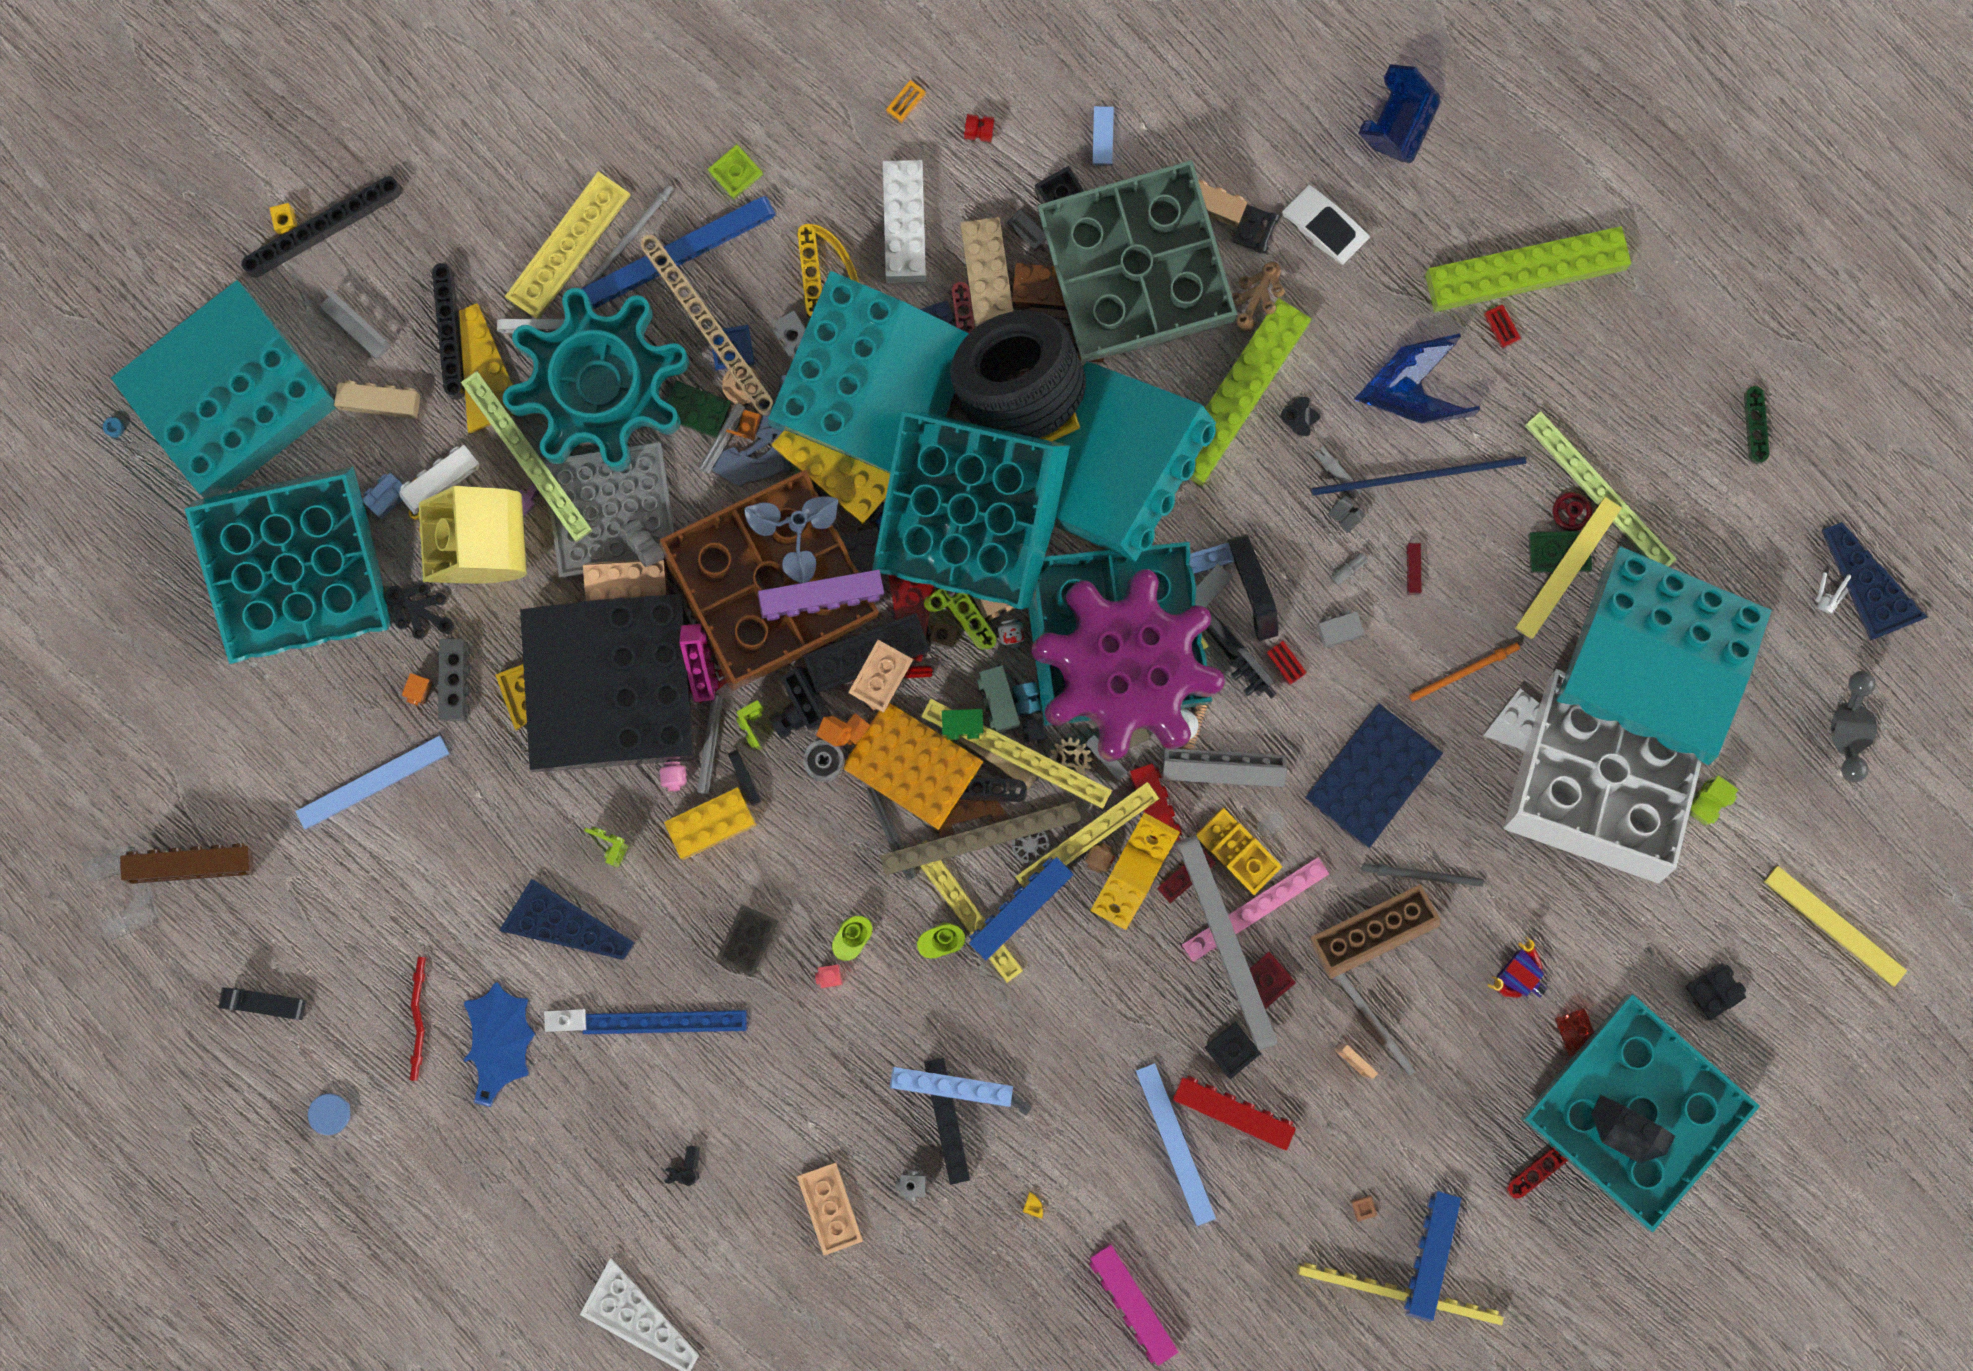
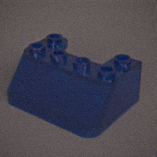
[1358,64,1440,163]

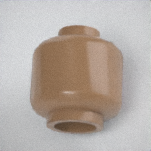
[1085,842,1115,874]

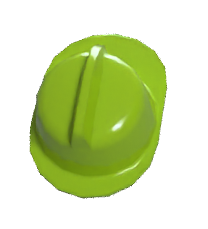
[832,916,872,961]
[917,922,965,959]

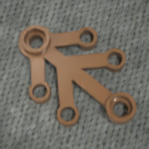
[1232,262,1285,332]

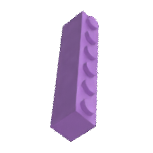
[758,570,884,621]

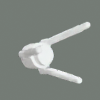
[1815,572,1851,614]

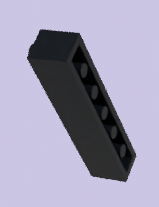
[924,1057,970,1185]

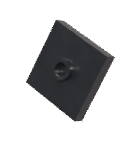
[1203,1022,1262,1080]

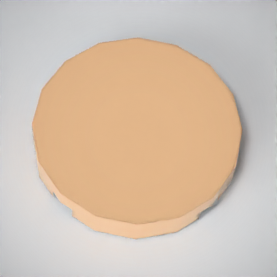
[722,367,762,405]

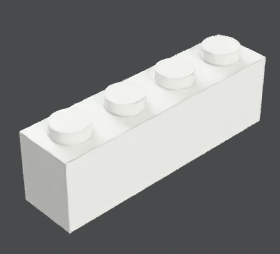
[399,445,479,515]

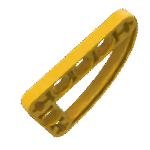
[798,224,859,318]

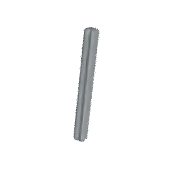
[697,695,723,794]

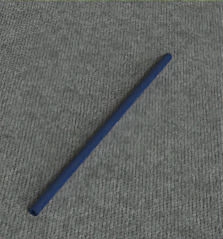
[1311,456,1527,496]

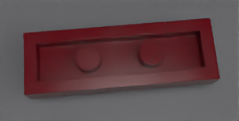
[1157,849,1216,904]

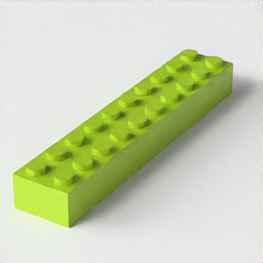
[1425,226,1631,312]
[1190,298,1312,487]

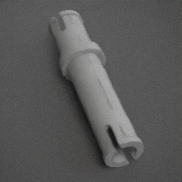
[1314,446,1363,499]

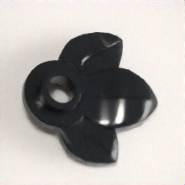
[1281,397,1321,436]

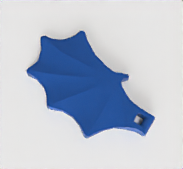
[463,982,535,1107]

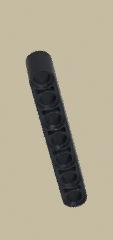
[432,263,465,400]

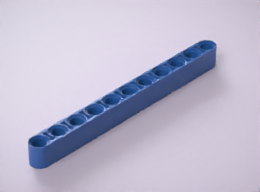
[582,196,776,309]

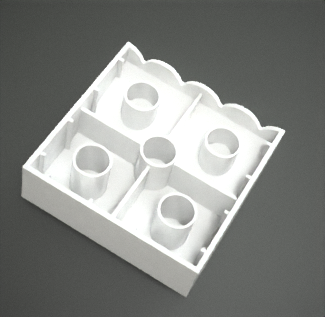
[1503,669,1702,884]

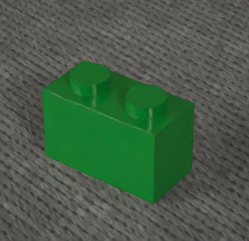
[942,709,984,740]

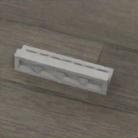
[319,288,391,360]

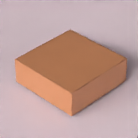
[1351,1195,1378,1222]

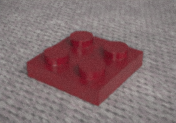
[1249,951,1296,1009]

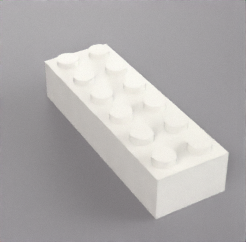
[883,160,926,283]

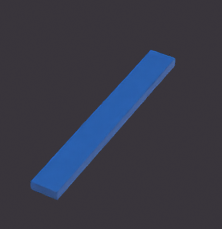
[583,1010,747,1034]

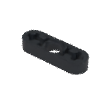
[728,749,761,806]

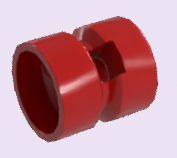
[964,114,995,143]

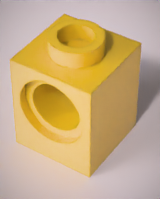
[269,203,298,235]

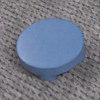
[308,1094,350,1135]

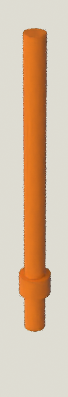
[1408,642,1520,702]

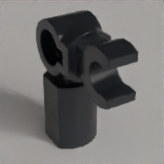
[664,1146,700,1186]

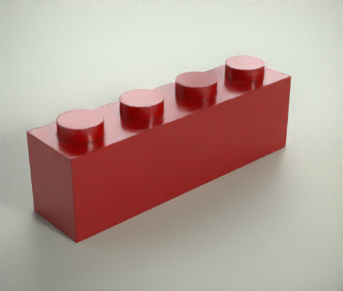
[1129,763,1182,842]

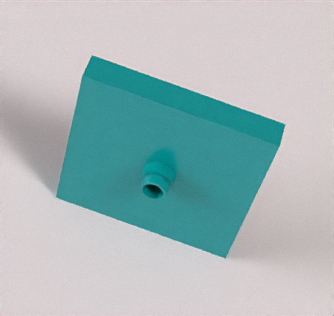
[1520,994,1760,1232]

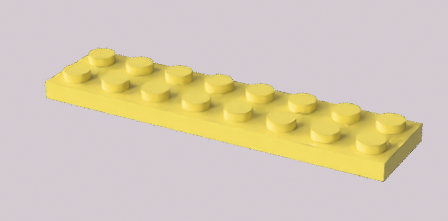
[505,171,631,319]

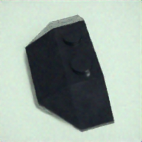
[1591,1095,1676,1163]

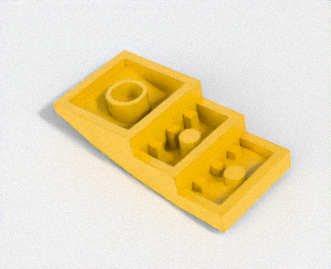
[1196,807,1283,895]

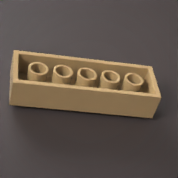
[960,217,1013,328]

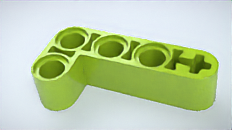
[924,588,997,650]

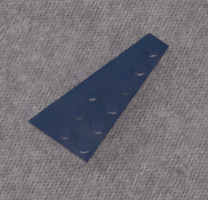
[1821,522,1928,641]
[499,879,635,960]

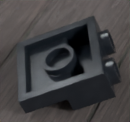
[1685,963,1747,1021]

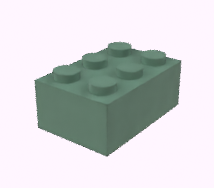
[977,665,1020,733]

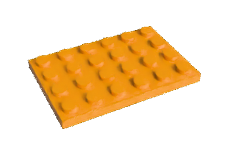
[842,703,983,830]

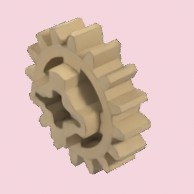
[1049,737,1092,776]

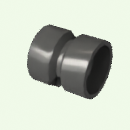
[1328,495,1366,534]

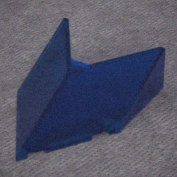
[1353,333,1480,424]

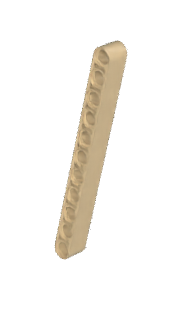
[641,235,774,416]

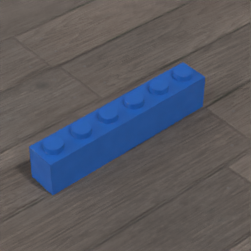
[969,857,1074,961]
[1404,1191,1462,1322]

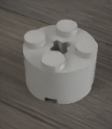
[803,740,845,782]

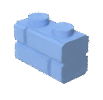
[362,472,403,520]

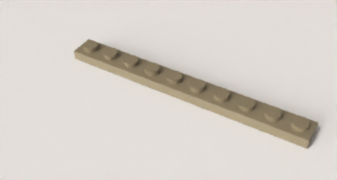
[880,801,1081,876]

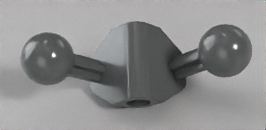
[1831,671,1877,782]

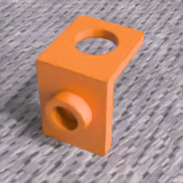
[726,410,762,441]

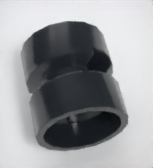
[768,703,805,740]

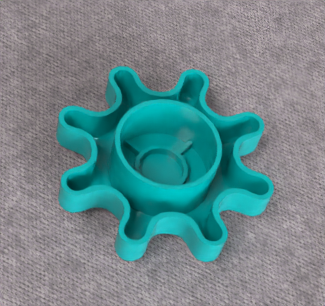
[503,288,690,472]

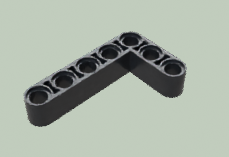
[1227,534,1279,641]

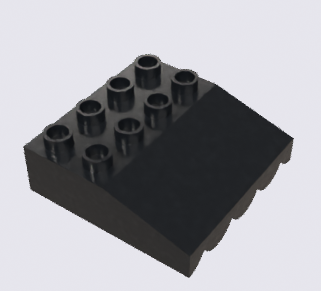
[520,594,695,772]

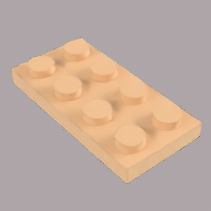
[797,1162,863,1255]

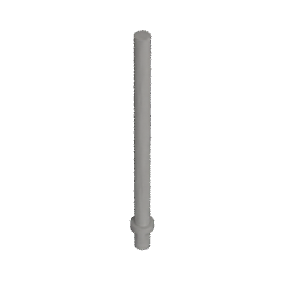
[585,184,674,285]
[1334,973,1415,1076]

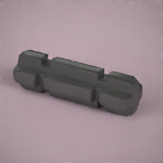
[1000,1083,1032,1115]

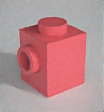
[815,965,843,988]

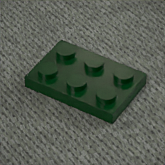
[667,380,732,439]
[1528,531,1592,573]

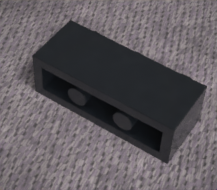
[780,667,831,730]

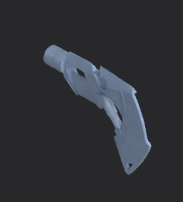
[702,375,791,486]

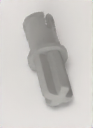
[1331,553,1368,586]

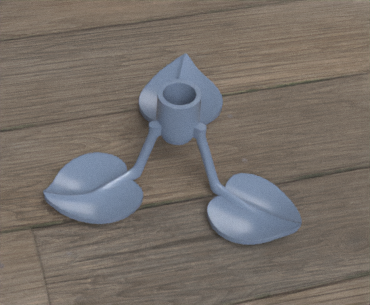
[745,497,838,584]

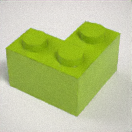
[1689,775,1739,825]

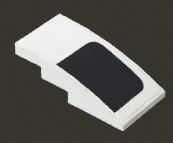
[1282,185,1370,265]

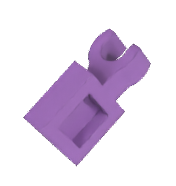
[519,483,540,518]

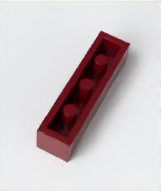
[1406,543,1422,595]

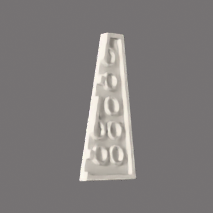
[1482,688,1540,751]
[580,1258,699,1371]

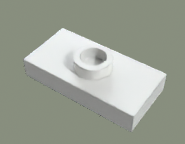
[544,1009,586,1032]

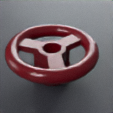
[1552,492,1592,531]

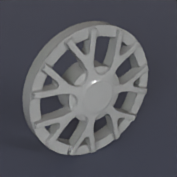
[1012,832,1050,864]

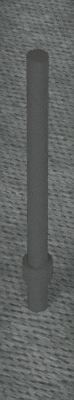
[1361,863,1484,887]

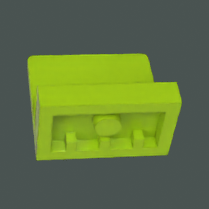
[735,700,765,750]
[584,826,628,868]

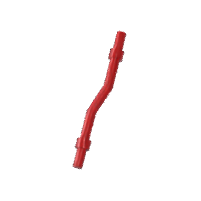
[409,956,426,1081]

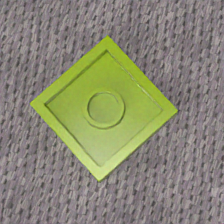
[707,144,763,200]

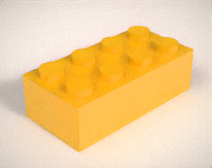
[664,787,757,860]

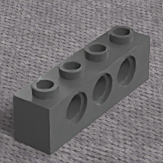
[438,639,470,721]

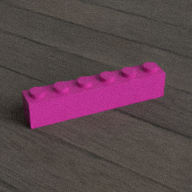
[1089,1243,1179,1366]

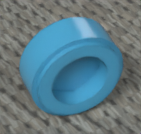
[103,417,125,438]

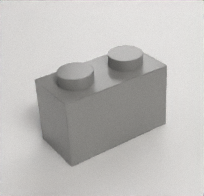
[1317,610,1365,649]

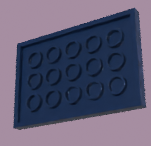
[1305,703,1443,848]

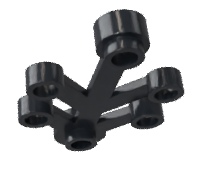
[385,583,454,640]

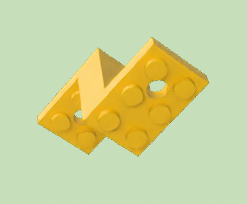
[1090,813,1180,930]

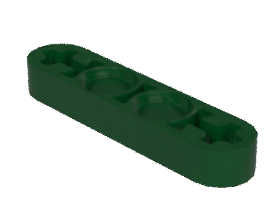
[1744,386,1770,464]

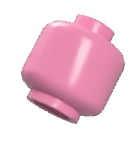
[660,762,687,792]

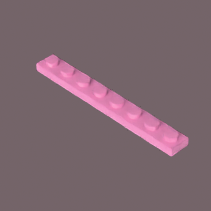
[1182,857,1329,962]

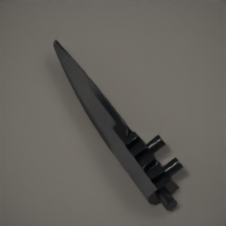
[1206,609,1277,699]

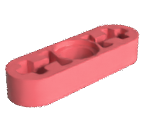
[952,282,975,333]

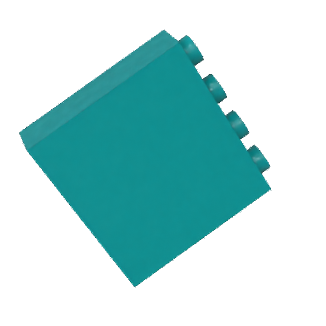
[1052,361,1216,562]

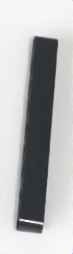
[241,176,401,278]

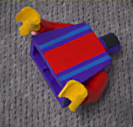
[1488,937,1547,998]

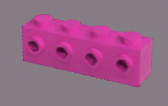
[680,624,718,702]

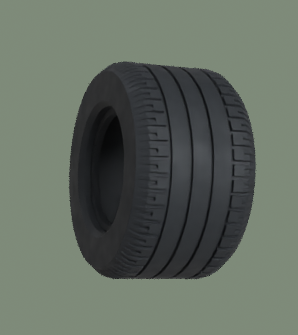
[950,311,1086,438]

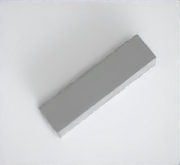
[1085,735,1128,782]

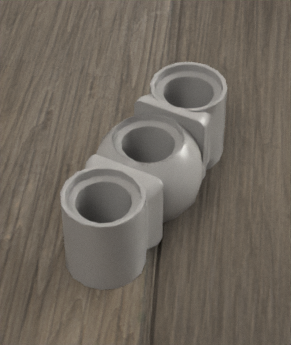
[619,519,664,567]

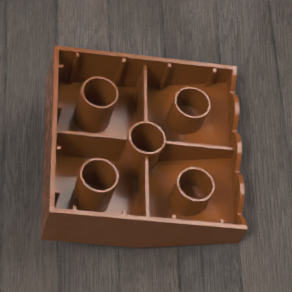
[659,470,879,692]

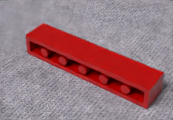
[1172,1075,1296,1151]

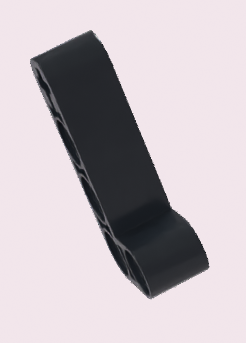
[959,778,1028,802]
[218,987,306,1020]

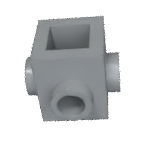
[896,1170,926,1201]

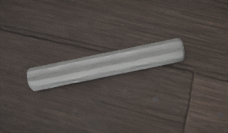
[699,403,746,474]

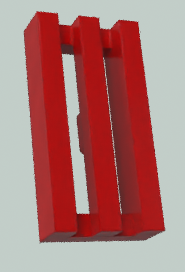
[1484,304,1521,349]
[1266,641,1307,685]

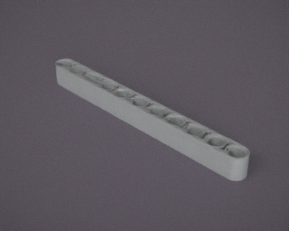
[1177,834,1278,1051]

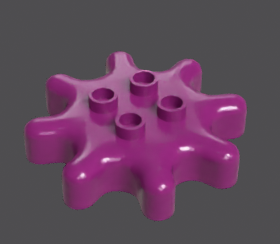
[1032,569,1225,762]

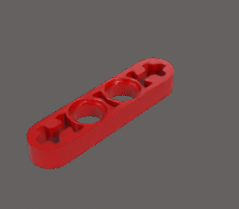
[1506,1147,1568,1199]

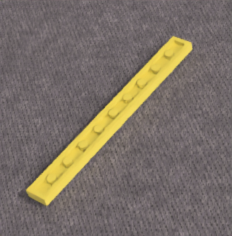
[921,699,1112,809]
[1297,1262,1504,1325]

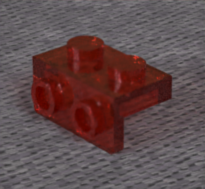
[1555,1007,1594,1057]

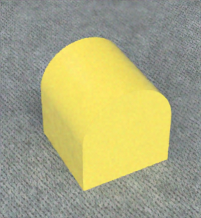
[419,486,527,584]

